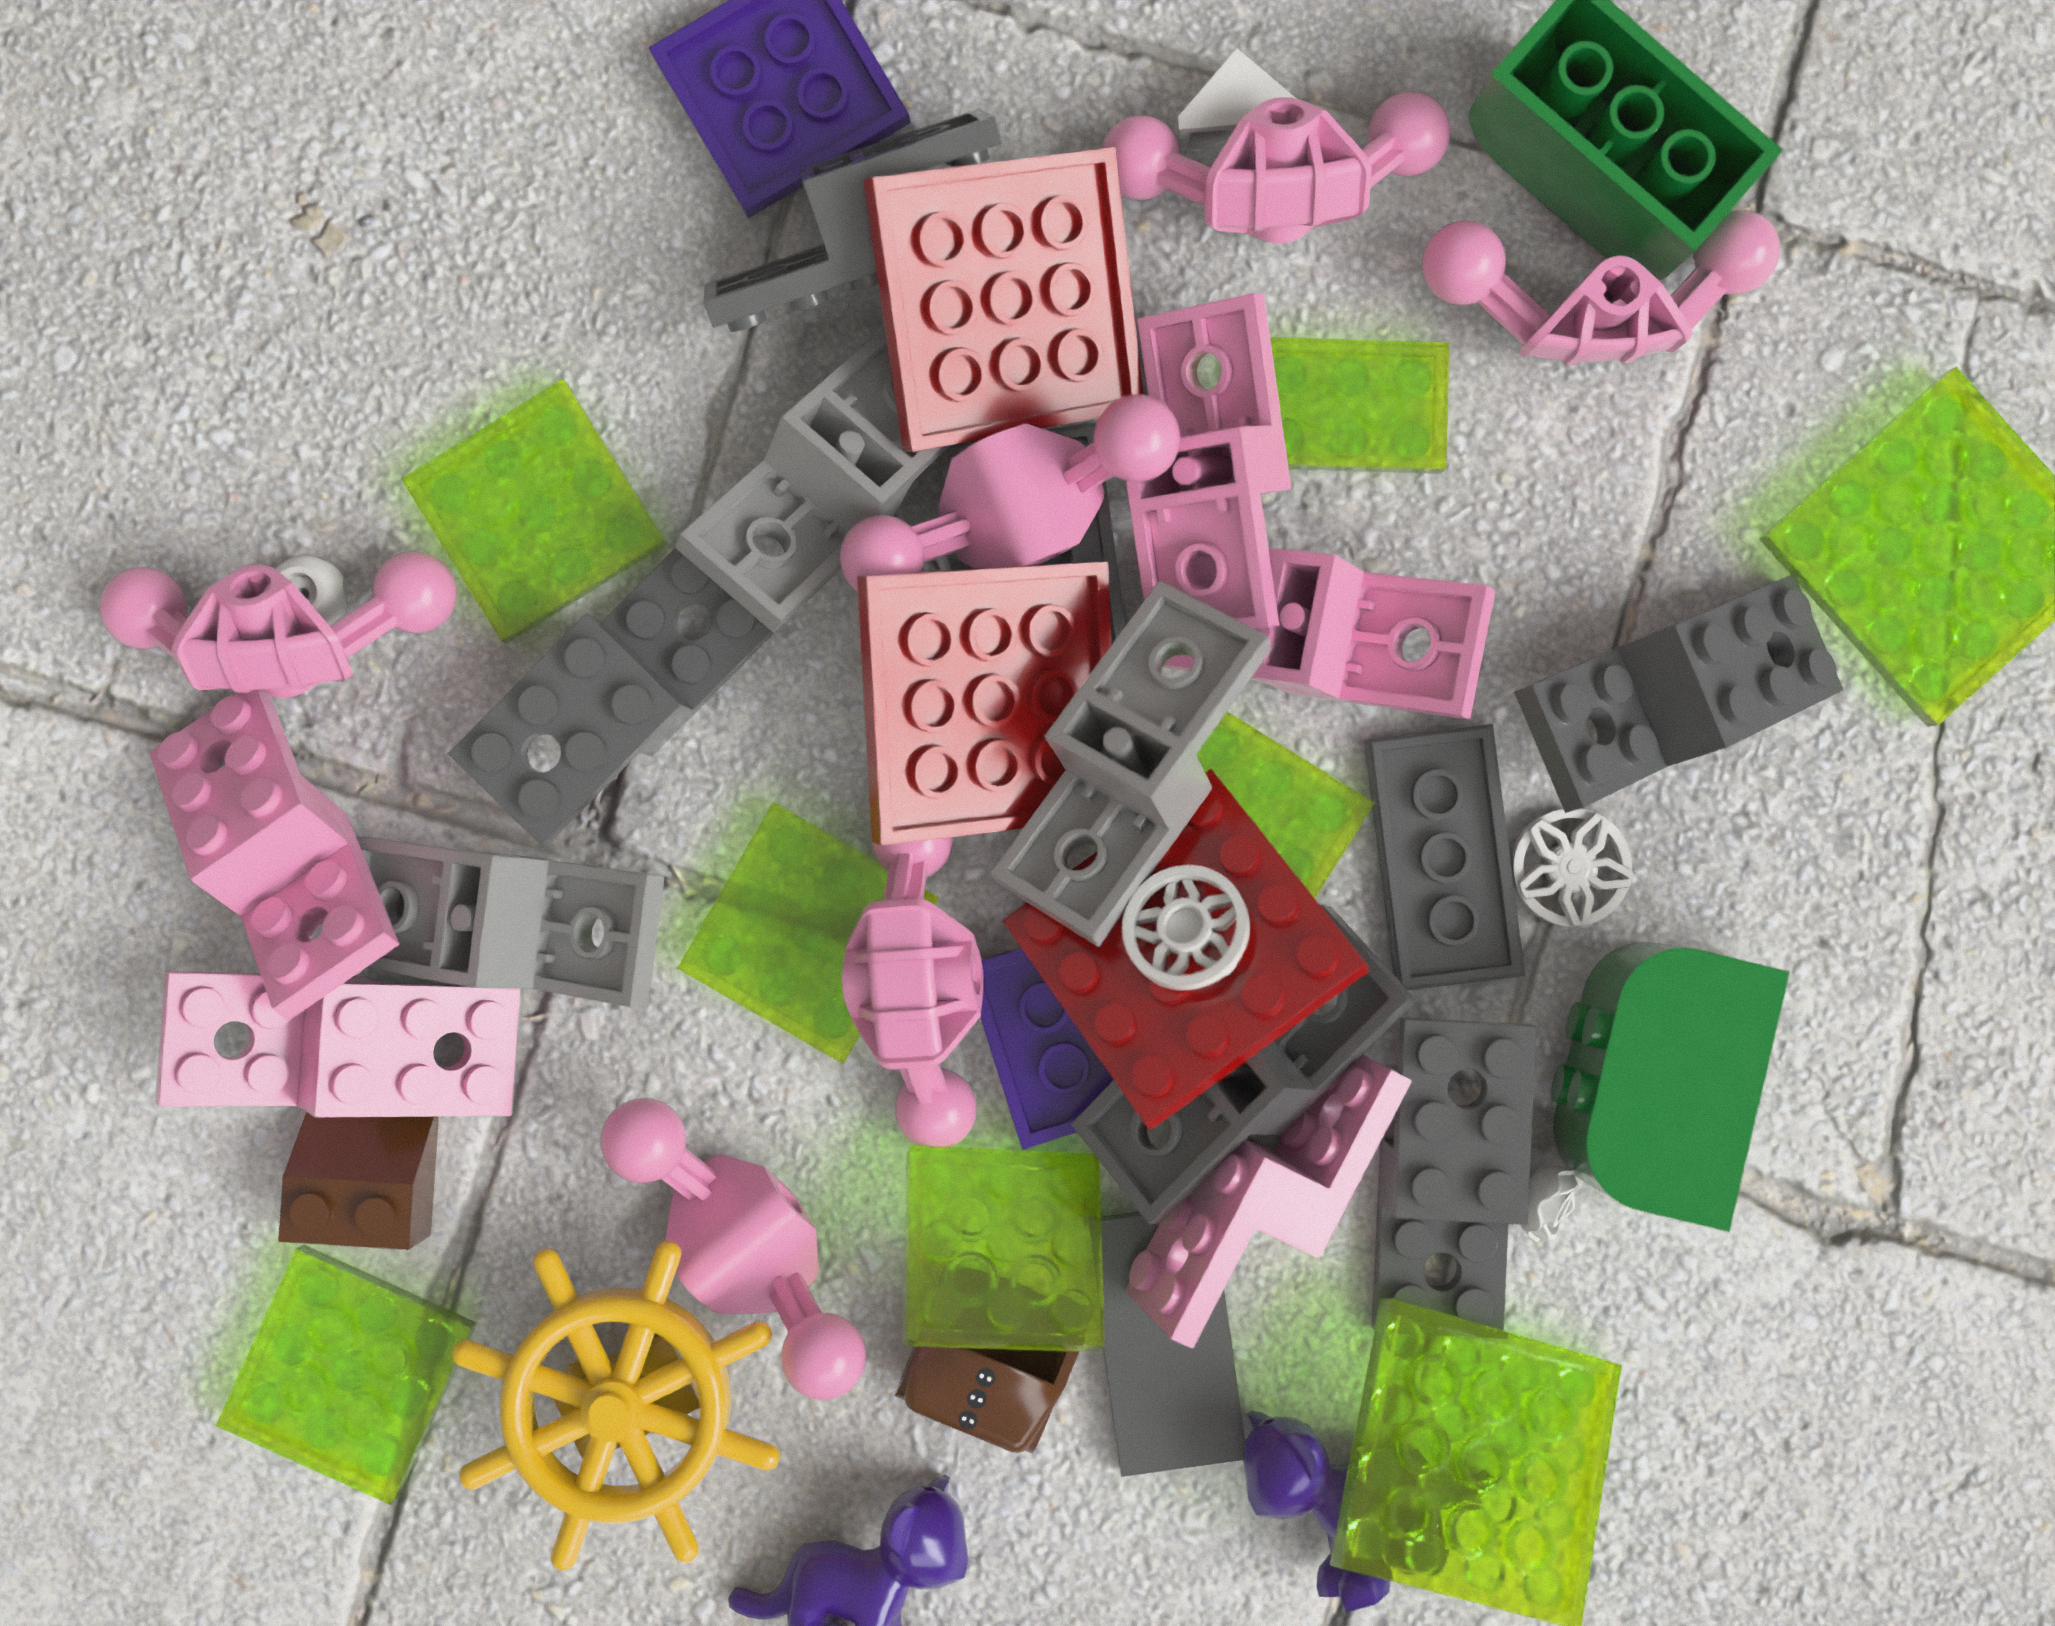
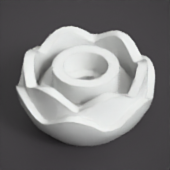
[276,556,347,626]
[1520,1166,1583,1242]

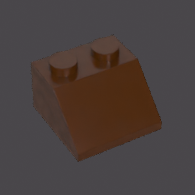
[278,1112,439,1250]

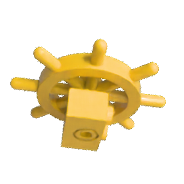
[452,1240,780,1571]

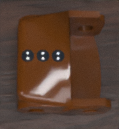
[894,1260,1087,1453]

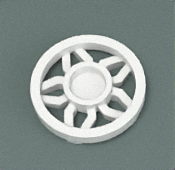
[1511,809,1633,927]
[1122,865,1250,990]

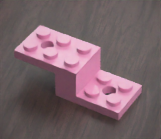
[1126,293,1291,630]
[1162,548,1495,720]
[149,690,399,1020]
[155,971,520,1117]
[1125,1054,1412,1349]

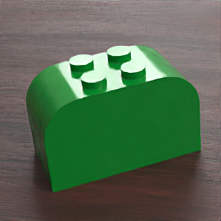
[1469,0,1783,280]
[1551,942,1790,1232]

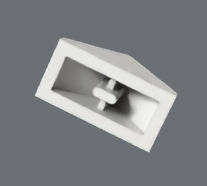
[1174,48,1297,150]

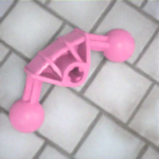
[1101,91,1451,243]
[1422,209,1780,365]
[840,395,1180,592]
[99,551,457,698]
[842,837,983,1150]
[600,1098,866,1400]

